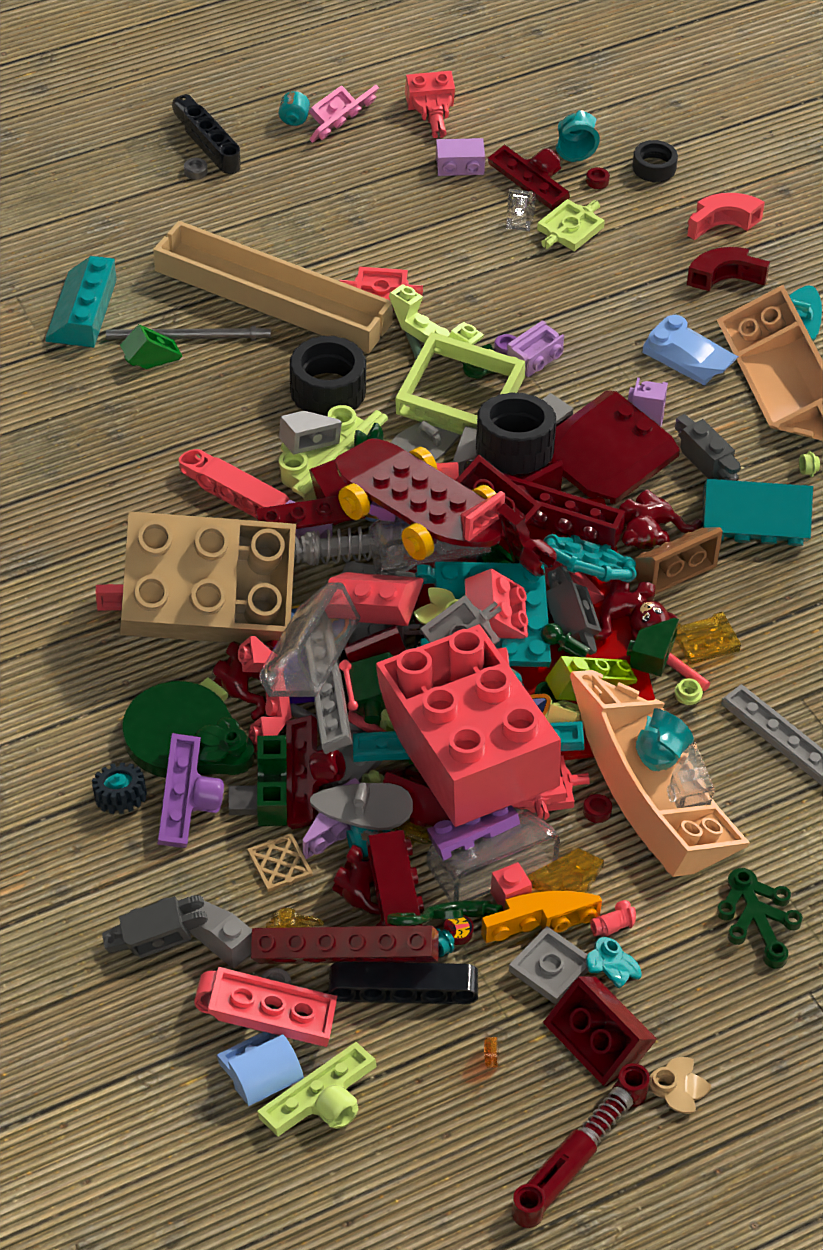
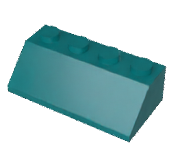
[45,256,117,348]

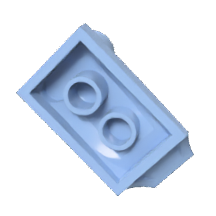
[642,315,739,386]

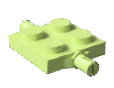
[537,199,605,251]

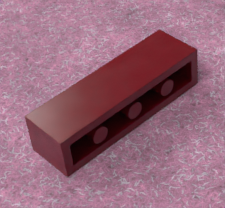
[366,830,427,926]

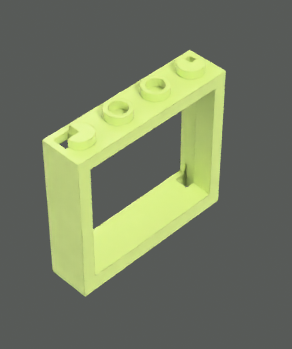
[395,332,525,435]

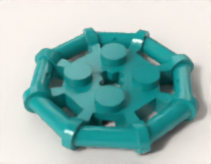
[543,534,637,582]

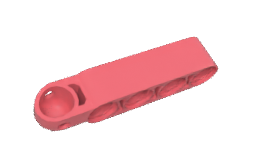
[179,449,290,519]

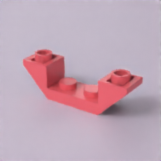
[238,636,292,753]

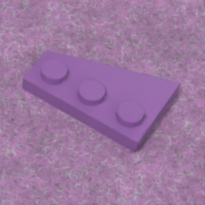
[427,805,520,861]

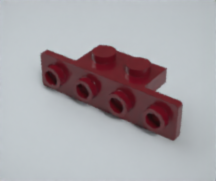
[256,496,366,529]

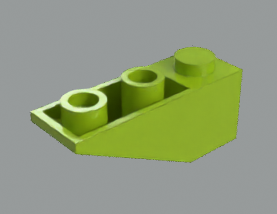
[545,656,637,701]

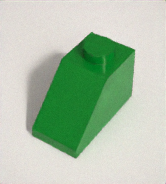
[120,324,182,369]

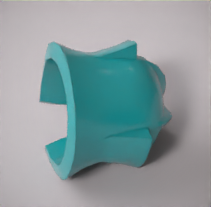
[556,110,600,162]
[636,708,694,771]

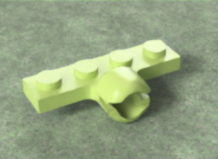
[257,1042,377,1137]

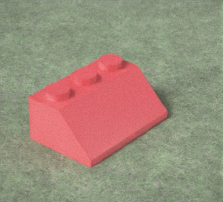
[321,572,424,626]

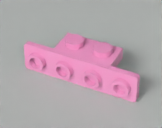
[309,85,379,143]

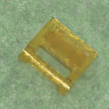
[675,612,741,665]

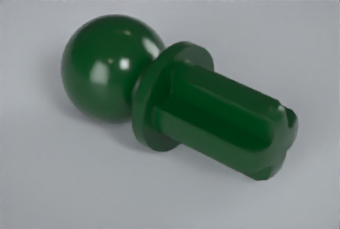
[541,623,589,657]

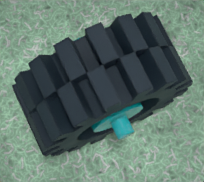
[92,763,147,814]

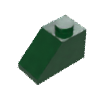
[627,618,679,677]

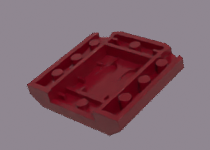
[551,390,680,505]

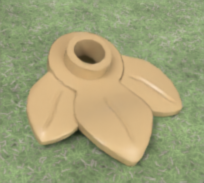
[649,1057,712,1114]

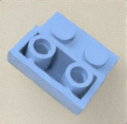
[217,1032,304,1106]

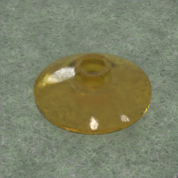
[391,820,432,848]

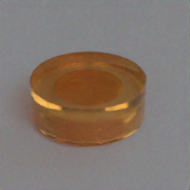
[484,1036,499,1068]

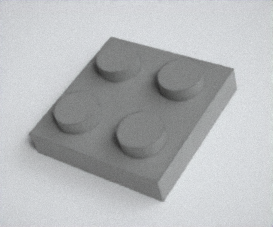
[509,926,589,1005]

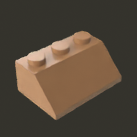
[635,527,723,594]

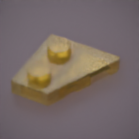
[527,848,604,893]

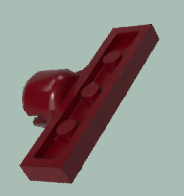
[488,144,570,211]
[497,503,557,577]
[286,715,346,830]

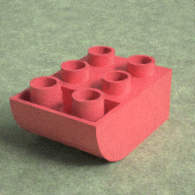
[376,624,561,827]

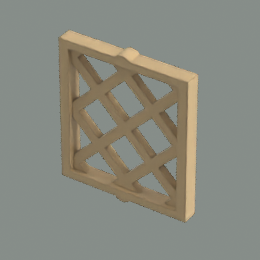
[247,833,313,892]

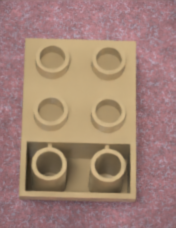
[120,511,296,643]

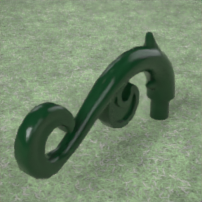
[387,900,503,926]

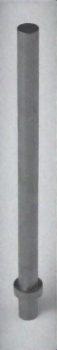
[106,326,271,341]

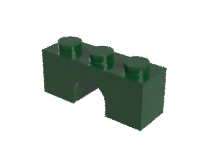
[257,735,287,826]

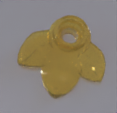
[266,908,324,928]

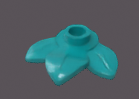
[586,937,642,989]

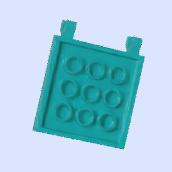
[415,561,551,667]

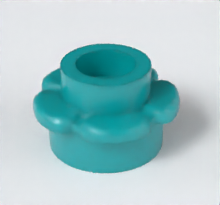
[435,928,455,957]

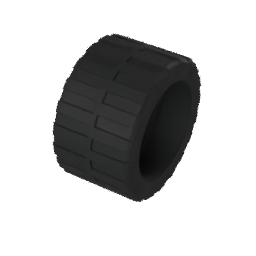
[290,336,366,416]
[476,392,556,474]

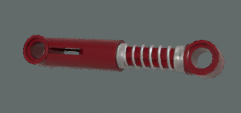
[512,1063,650,1228]

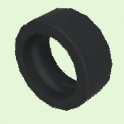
[632,140,678,182]

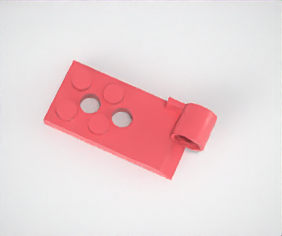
[194,967,337,1047]

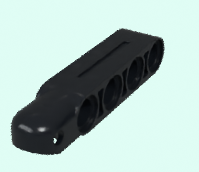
[172,94,241,174]

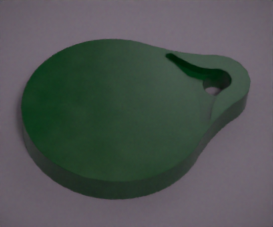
[122,681,254,778]

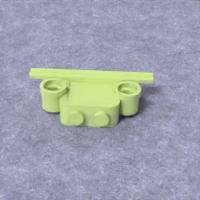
[279,405,388,501]

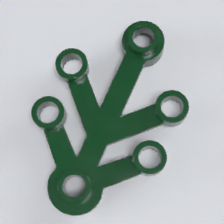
[717,868,803,969]

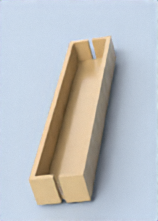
[153,221,393,353]

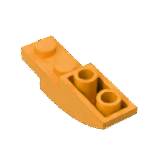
[481,891,602,944]

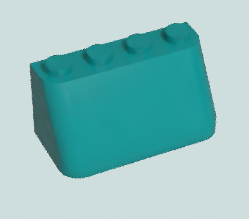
[703,479,813,546]

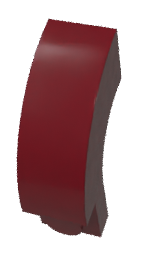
[687,247,770,292]

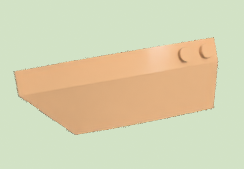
[717,285,823,441]
[570,670,750,877]

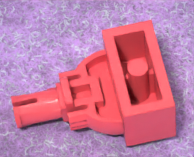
[405,71,455,138]

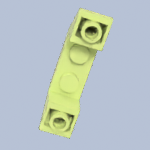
[389,284,484,345]

